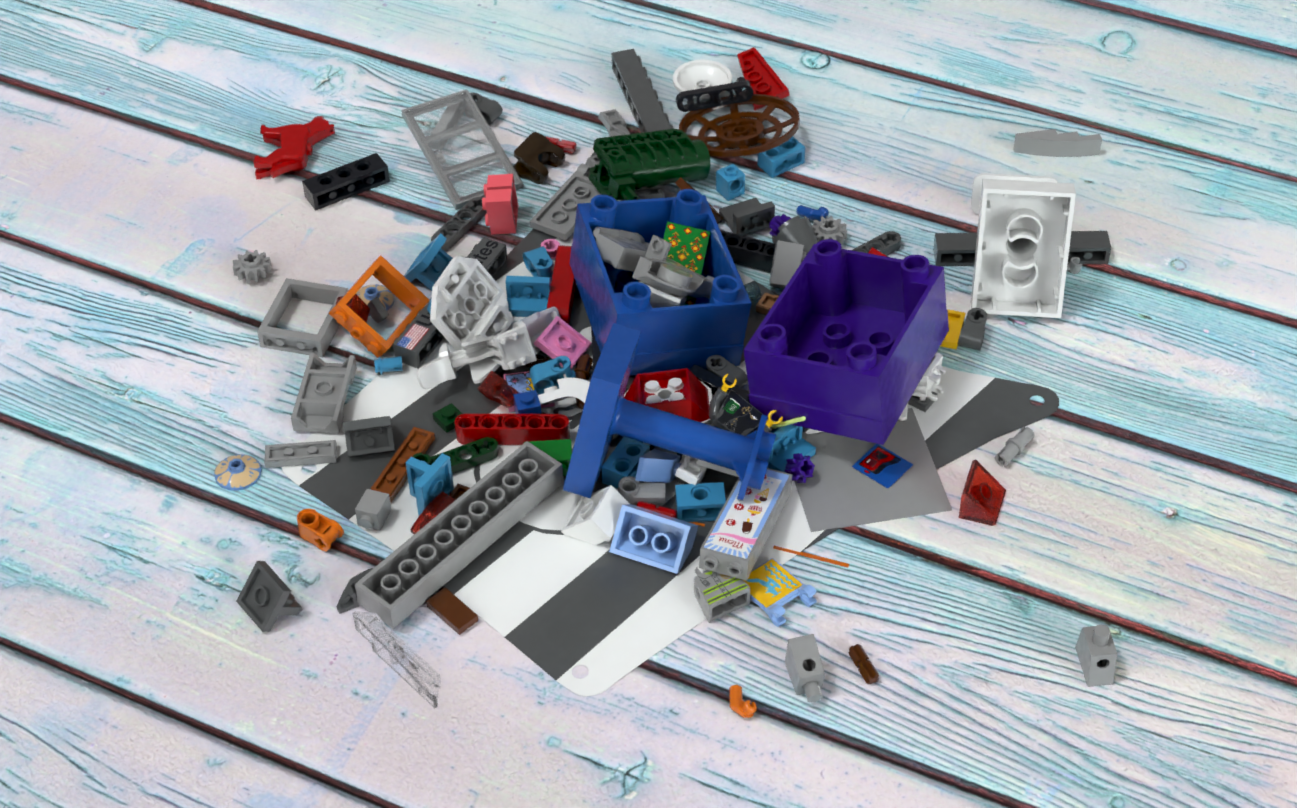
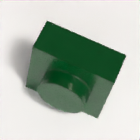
[433,403,462,433]

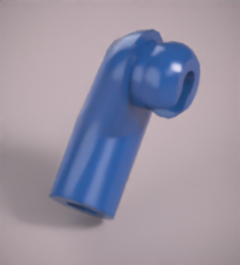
[796,205,829,221]

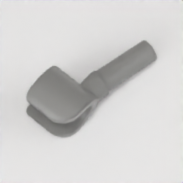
[1067,257,1083,274]

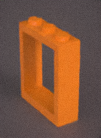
[329,255,429,358]

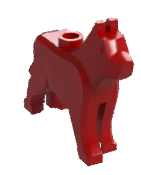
[254,116,335,179]

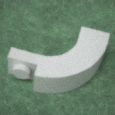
[538,378,590,405]

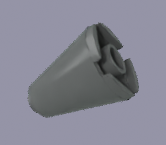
[772,216,819,255]

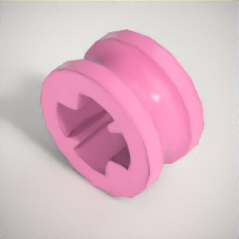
[541,239,560,259]

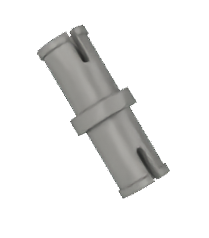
[995,426,1035,467]

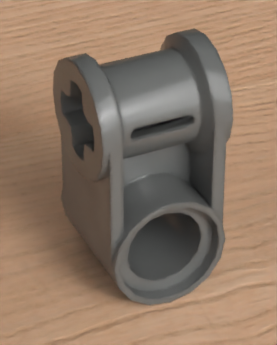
[465,93,503,125]
[958,308,987,350]
[706,355,748,388]

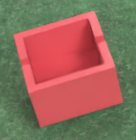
[482,174,519,235]

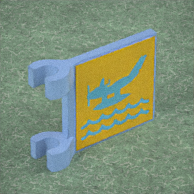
[743,558,817,627]

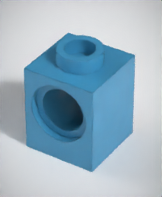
[716,164,745,201]

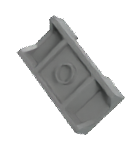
[291,353,357,434]

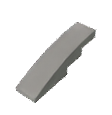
[1013,129,1102,157]

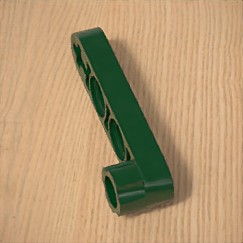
[413,437,499,474]

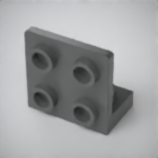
[719,198,775,235]

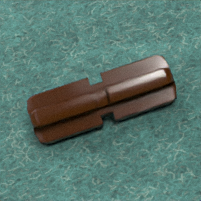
[849,644,879,684]

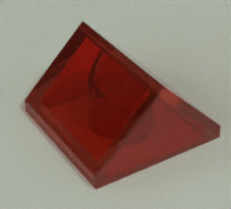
[959,460,1006,526]

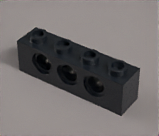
[302,153,390,211]

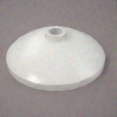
[673,60,732,100]

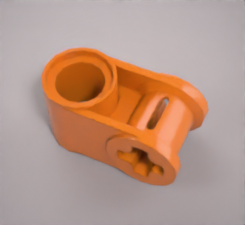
[297,509,344,552]

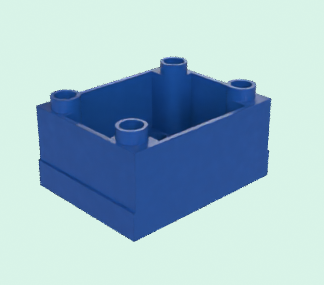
[569,189,751,376]

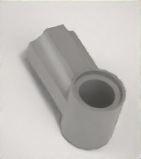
[618,476,666,506]

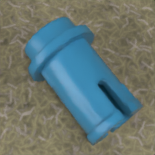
[374,356,403,375]

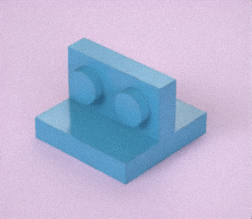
[404,233,453,291]
[505,276,551,317]
[757,425,816,473]
[406,453,454,520]

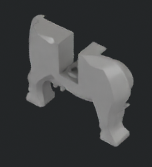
[593,227,714,299]

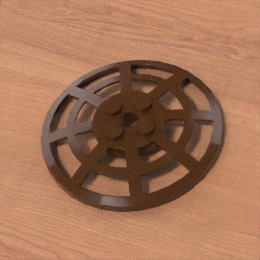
[679,94,800,157]

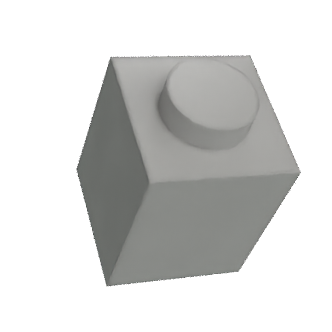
[355,489,391,531]

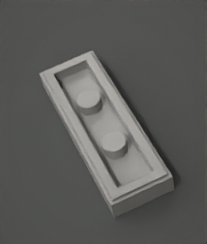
[264,440,337,468]

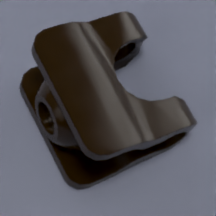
[513,132,565,184]

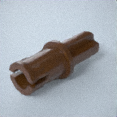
[574,354,593,380]

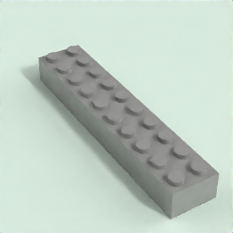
[355,441,563,629]

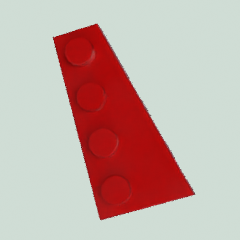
[737,47,790,111]

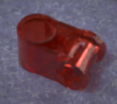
[477,371,519,408]

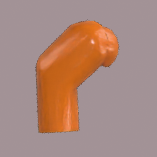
[729,685,757,718]

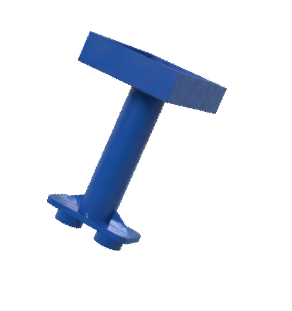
[563,323,776,501]

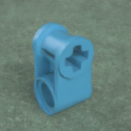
[523,246,553,281]
[529,356,576,394]

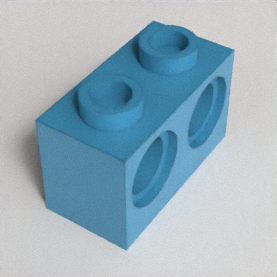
[757,137,805,178]
[601,437,650,489]

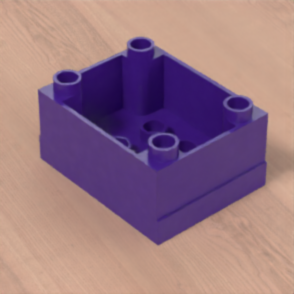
[743,239,949,445]

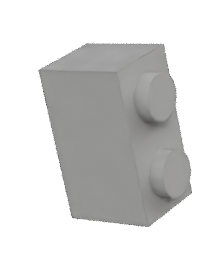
[768,240,806,289]

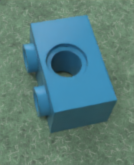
[675,482,726,522]

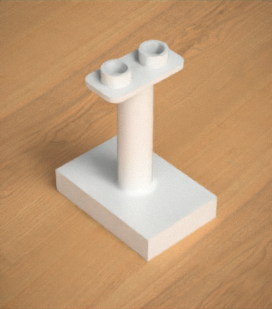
[971,173,1076,318]

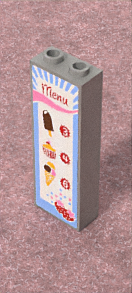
[699,468,793,581]

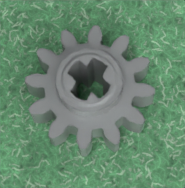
[812,216,847,244]
[233,250,272,283]

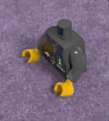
[709,373,783,436]

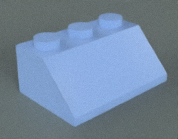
[609,504,699,574]

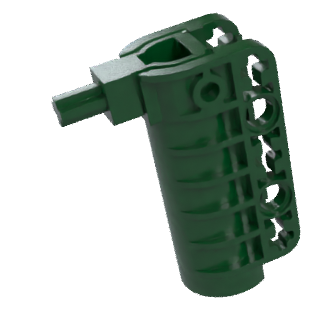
[588,129,710,200]

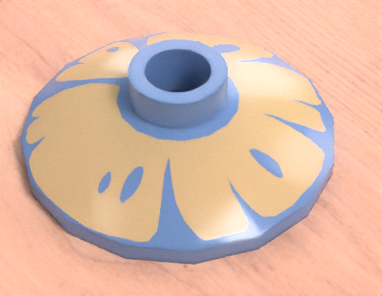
[351,284,394,316]
[214,454,262,491]

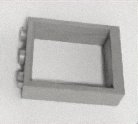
[257,278,351,358]

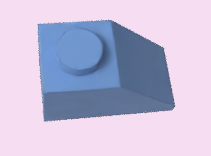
[635,449,682,483]

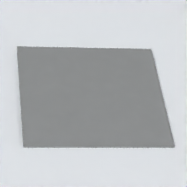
[795,408,952,532]

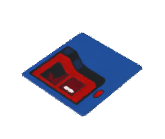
[852,444,913,488]

